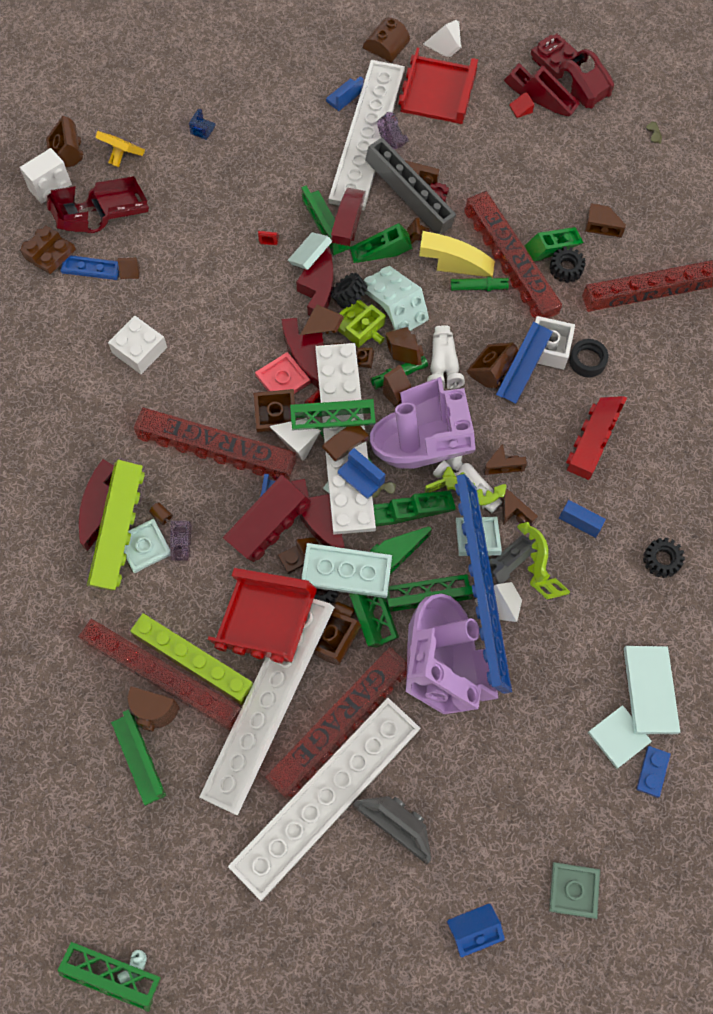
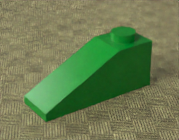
[350,223,413,263]
[524,227,584,262]
[370,526,432,575]

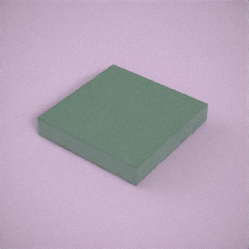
[549,862,600,919]

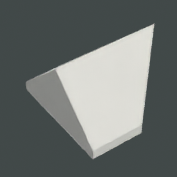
[424,20,461,57]
[270,418,321,461]
[475,582,522,622]

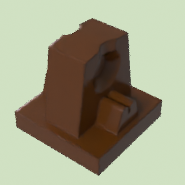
[407,218,429,244]

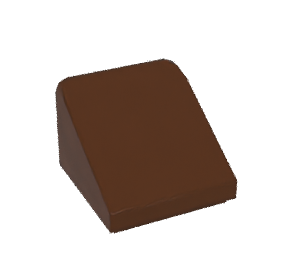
[118,258,140,279]

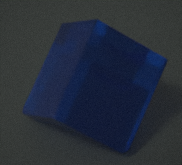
[189,108,216,140]

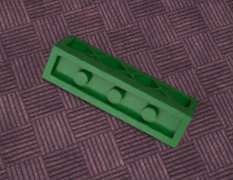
[301,185,350,256]
[290,399,376,431]
[386,574,473,612]
[349,593,399,648]
[111,709,166,806]
[57,942,161,1012]

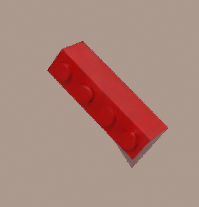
[566,396,627,480]

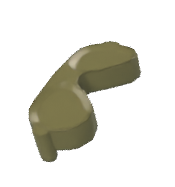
[646,121,662,144]
[372,482,396,498]

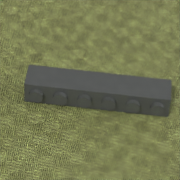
[365,138,456,235]

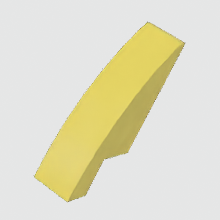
[419,231,495,278]

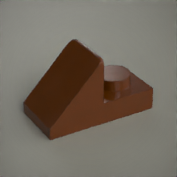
[404,160,440,185]
[484,444,527,475]
[502,489,538,526]
[278,537,319,574]

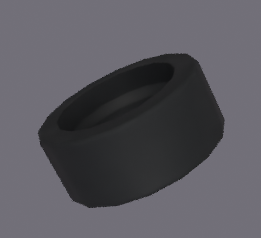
[569,339,609,378]

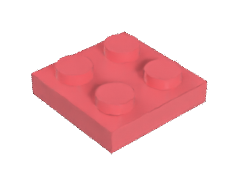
[255,352,311,394]

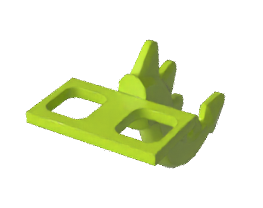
[424,466,506,505]
[517,522,570,600]

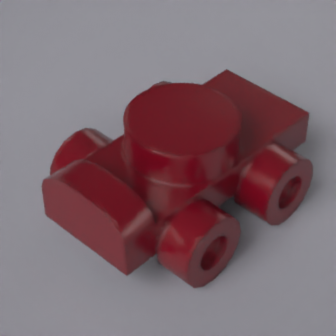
[430,182,449,202]

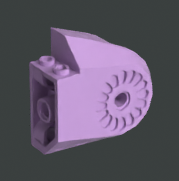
[370,377,475,469]
[406,594,498,714]

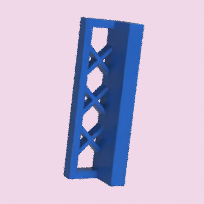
[496,322,553,404]

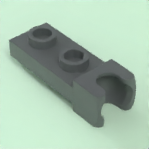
[489,535,536,584]

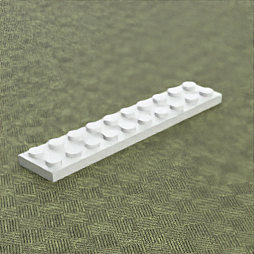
[329,60,405,211]
[316,343,376,535]
[199,599,334,816]
[228,698,421,901]

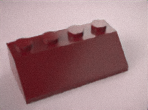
[223,475,311,562]

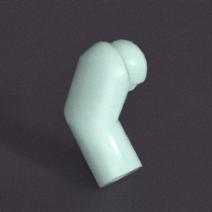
[117,950,147,984]

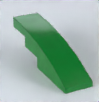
[373,490,456,527]

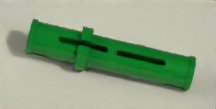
[451,276,509,292]
[370,355,428,390]

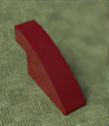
[503,63,580,117]
[331,188,366,246]
[296,246,333,316]
[281,318,324,389]
[78,459,114,551]
[290,479,345,548]

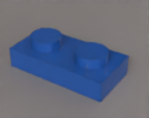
[636,746,670,798]

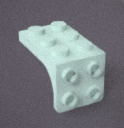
[364,266,429,330]

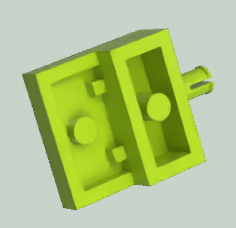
[337,300,386,347]

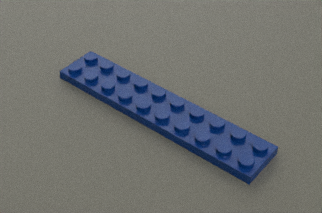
[455,474,512,694]

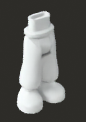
[427,325,465,389]
[433,456,502,513]

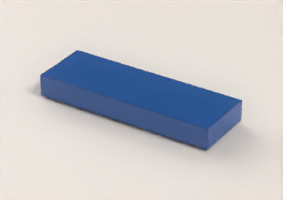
[60,255,119,280]

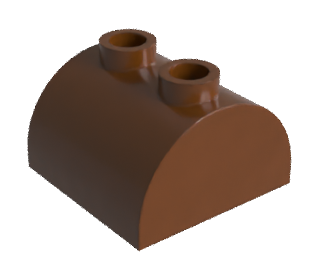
[363,17,410,63]
[46,115,83,168]
[466,342,518,388]
[253,389,297,433]
[313,611,361,665]
[128,686,180,732]

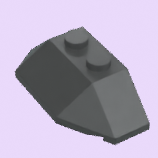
[353,796,431,865]

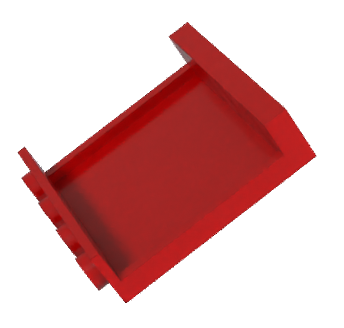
[398,47,478,124]
[208,568,317,664]

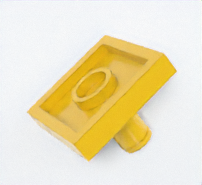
[95,131,145,167]

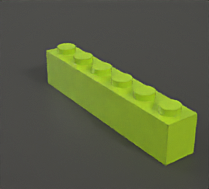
[87,460,145,591]
[130,613,253,705]

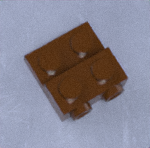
[20,225,76,274]

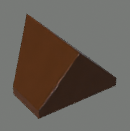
[300,304,344,335]

